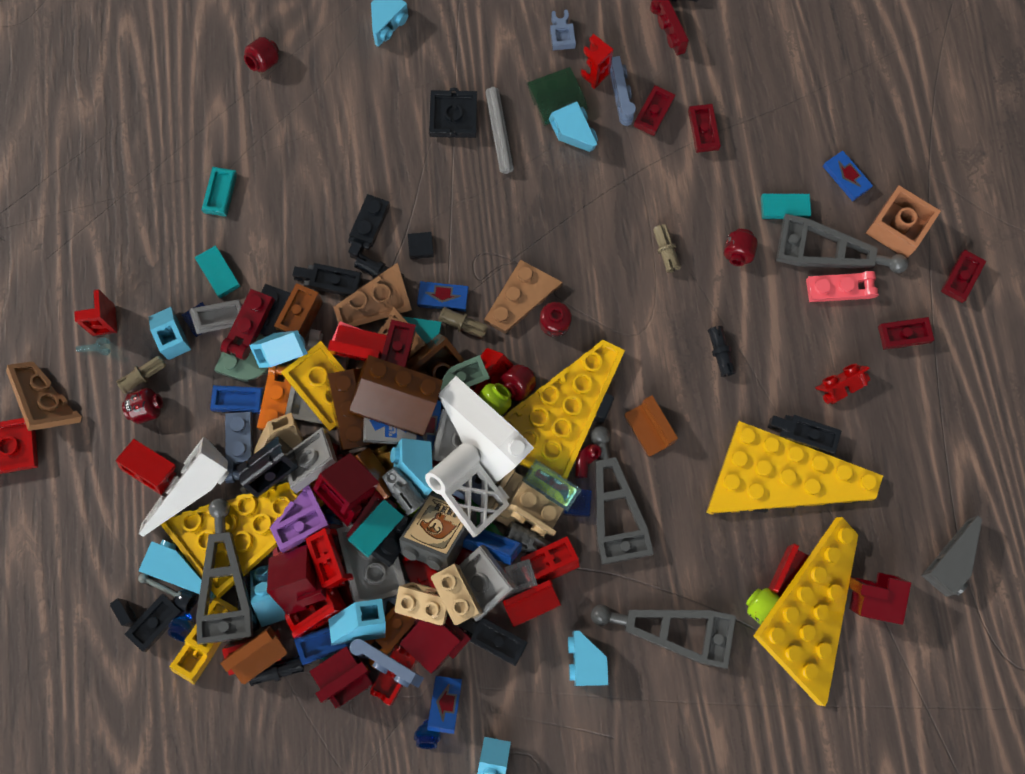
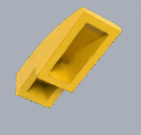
[169,597,239,685]

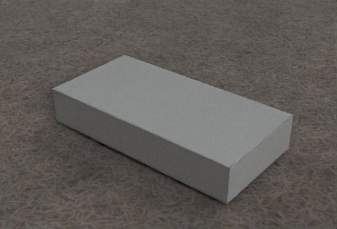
[190,299,242,334]

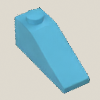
[139,540,216,599]

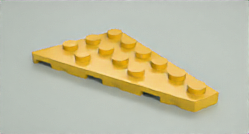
[503,340,625,481]
[706,421,883,514]
[161,479,325,598]
[753,517,858,706]

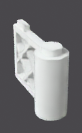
[425,443,510,537]

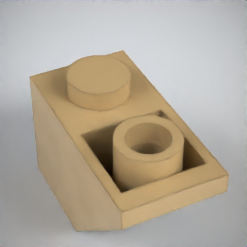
[253,413,304,454]

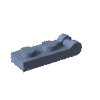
[610,56,636,126]
[225,412,253,483]
[350,639,424,688]

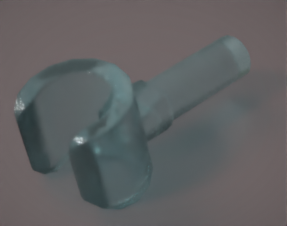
[76,337,111,355]

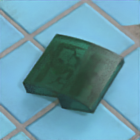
[527,67,588,126]

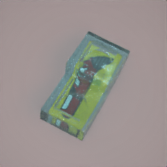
[522,459,581,511]

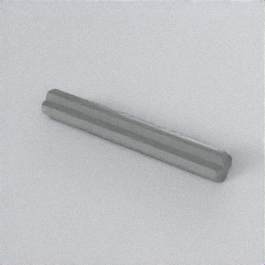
[486,87,513,174]

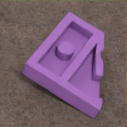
[270,484,331,553]

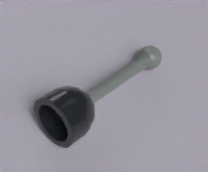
[138,573,198,613]

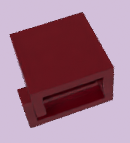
[312,453,379,527]
[267,545,326,615]
[849,572,911,625]
[400,615,472,674]
[309,646,374,709]

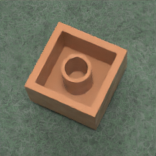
[866,186,941,258]

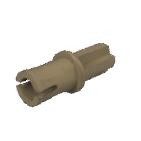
[653,224,681,273]
[438,307,488,338]
[116,356,166,394]

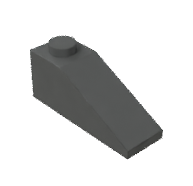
[921,516,982,597]

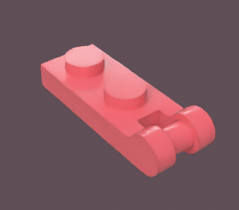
[806,271,879,302]

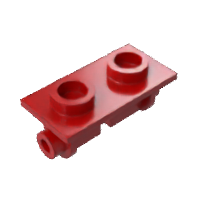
[815,364,870,404]

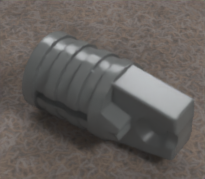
[382,466,426,516]
[503,521,551,554]

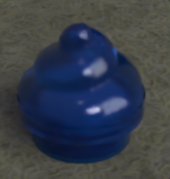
[168,613,194,642]
[414,719,441,749]

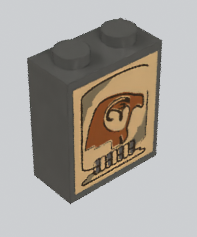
[399,492,477,570]

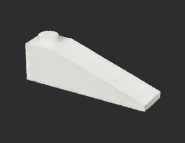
[439,376,534,484]
[139,437,229,536]

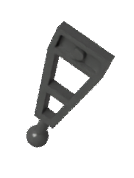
[776,214,909,273]
[590,426,654,565]
[196,498,254,645]
[591,605,736,669]

